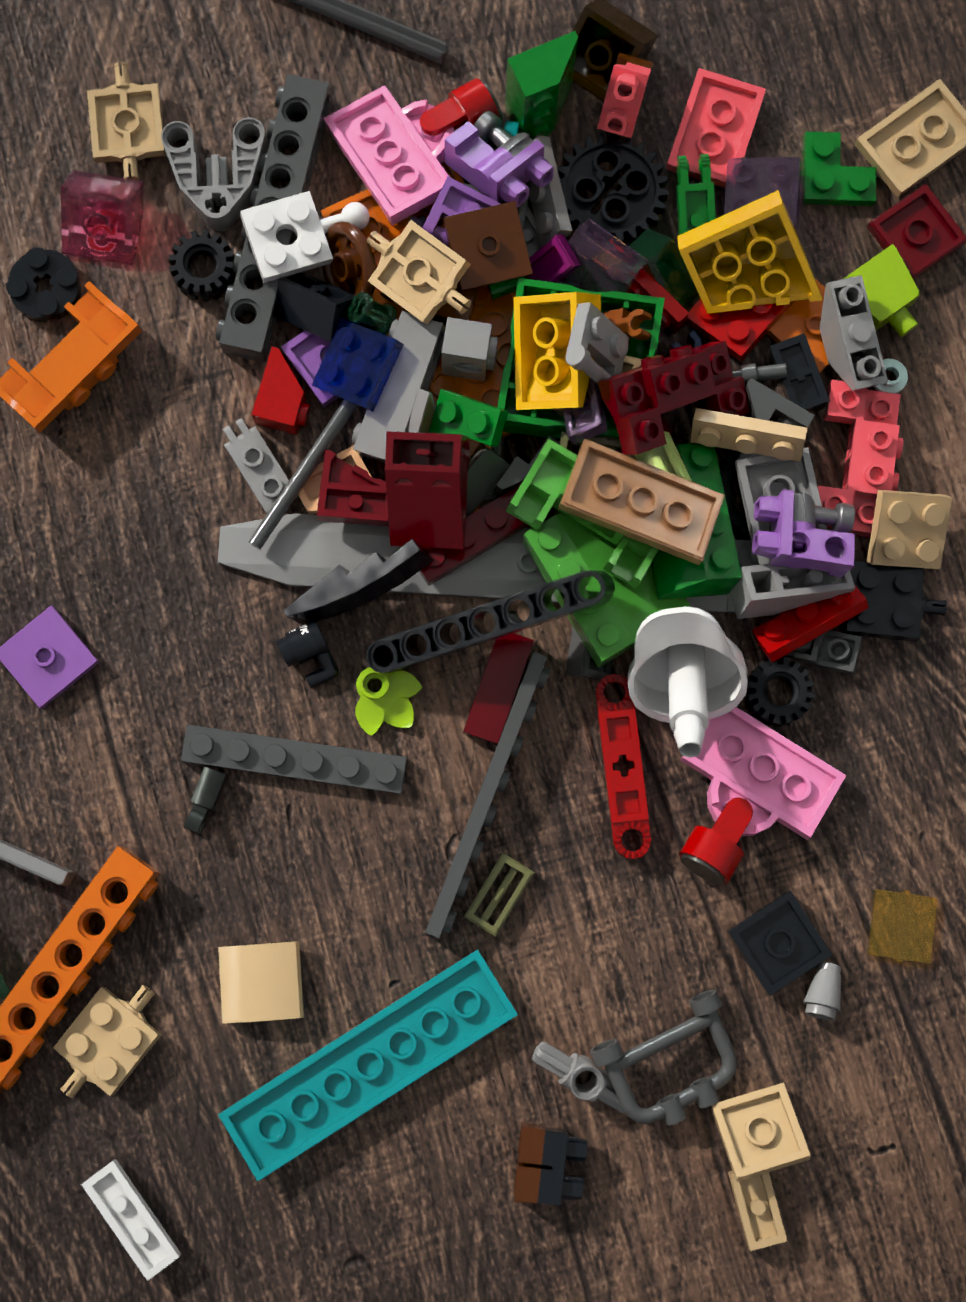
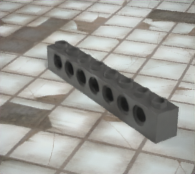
[216,74,332,363]

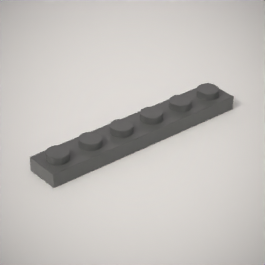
[181,724,407,794]

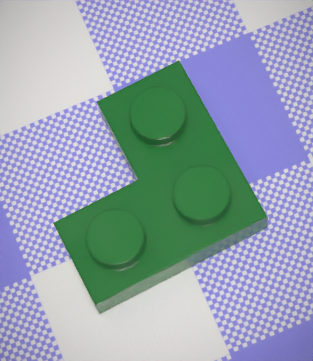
[802,131,876,206]
[429,389,508,447]

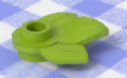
[355,667,422,736]

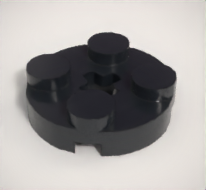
[6,247,81,322]

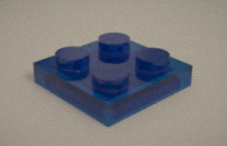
[312,319,404,412]

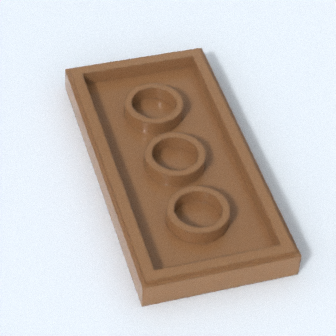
[558,439,725,565]

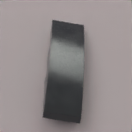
[283,539,434,625]

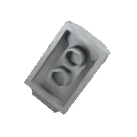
[735,447,827,565]

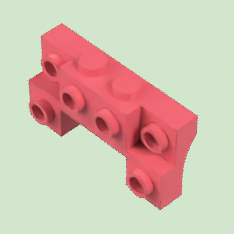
[817,380,904,538]

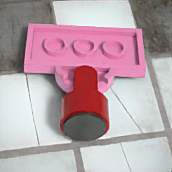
[323,78,503,225]
[679,707,846,885]

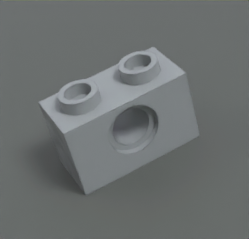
[441,317,498,381]

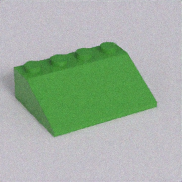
[522,513,691,668]

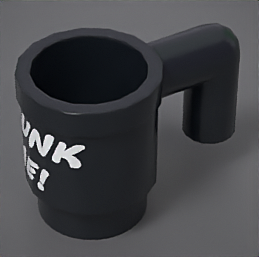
[276,618,339,689]

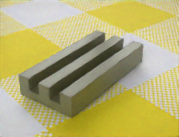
[464,853,535,937]

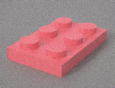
[666,68,766,190]

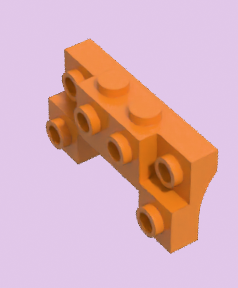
[0,281,142,434]

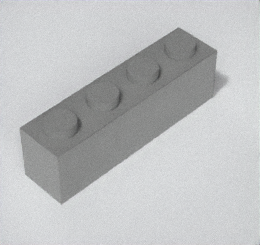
[352,310,446,463]

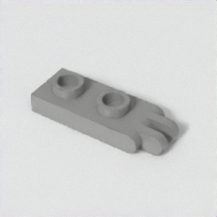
[223,418,298,514]

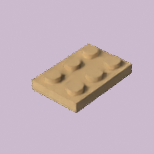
[854,79,966,198]

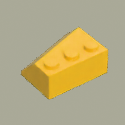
[677,190,823,314]

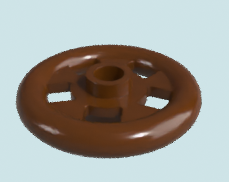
[322,221,376,309]

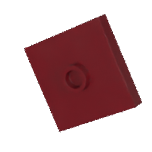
[867,184,966,280]

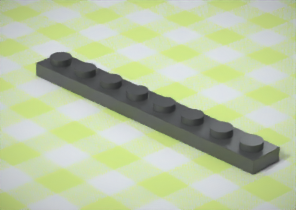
[425,652,551,938]

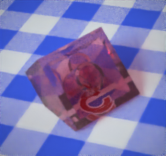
[61,170,144,265]

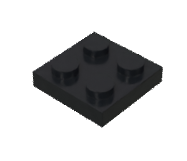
[726,891,832,996]

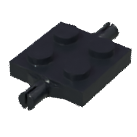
[843,560,947,642]

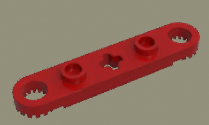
[595,674,651,859]

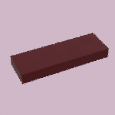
[463,633,534,745]

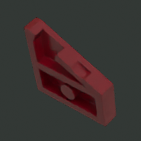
[317,450,389,527]

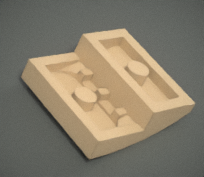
[218,941,304,1024]

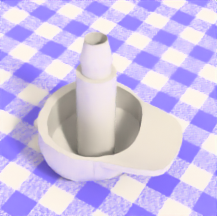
[628,607,748,758]

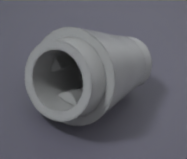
[803,962,842,1021]

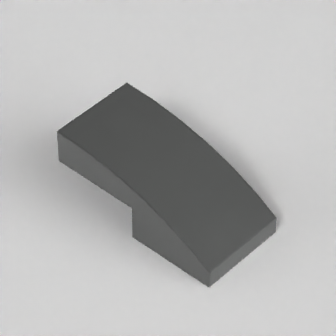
[493,435,560,498]

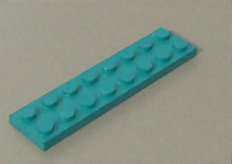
[218,949,518,1182]

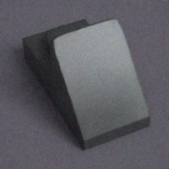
[745,378,815,428]

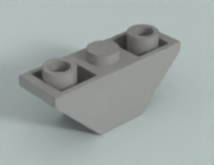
[819,275,888,391]

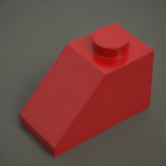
[251,347,311,435]

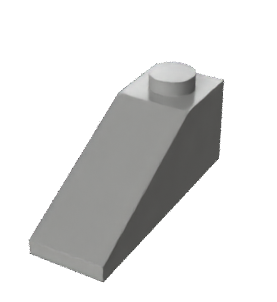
[730,563,855,619]

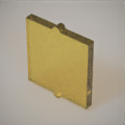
[868,889,938,963]

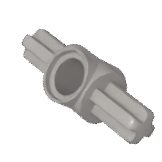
[532,1042,635,1113]

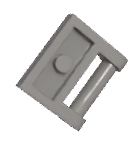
[565,302,629,389]

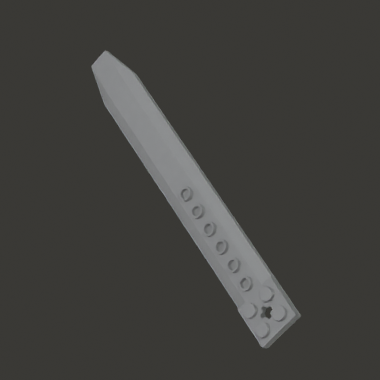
[218,513,785,616]

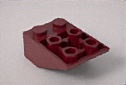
[385,431,470,549]

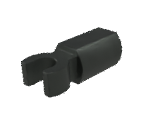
[184,767,228,834]

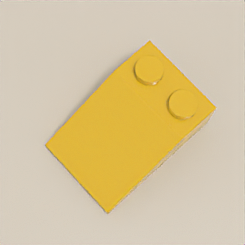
[514,292,601,410]

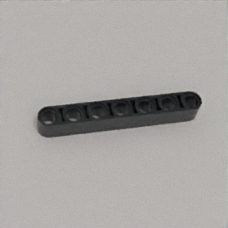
[366,570,615,673]

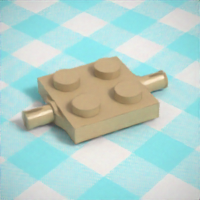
[87,62,166,183]
[367,220,471,325]
[53,985,162,1098]

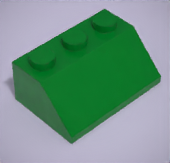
[505,31,578,140]

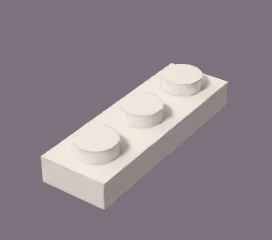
[81,1159,181,1281]

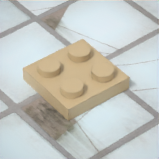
[867,490,952,569]
[711,1082,811,1182]

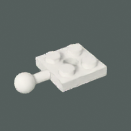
[240,191,370,283]

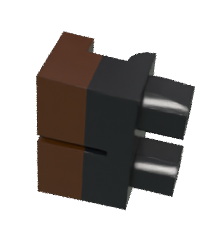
[513,1122,588,1205]

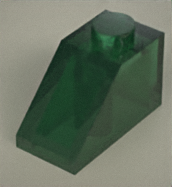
[625,229,699,308]

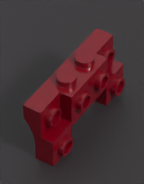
[598,341,750,455]

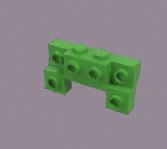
[506,438,659,588]

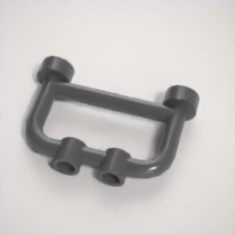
[590,989,737,1125]

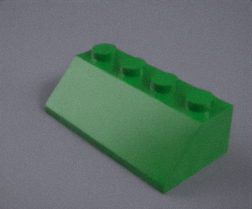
[651,443,742,599]

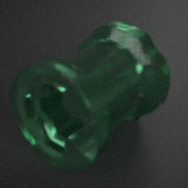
[348,292,397,336]

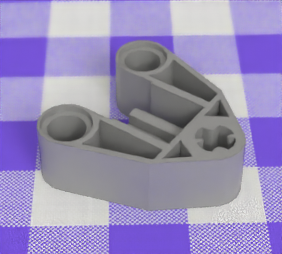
[161,117,269,231]

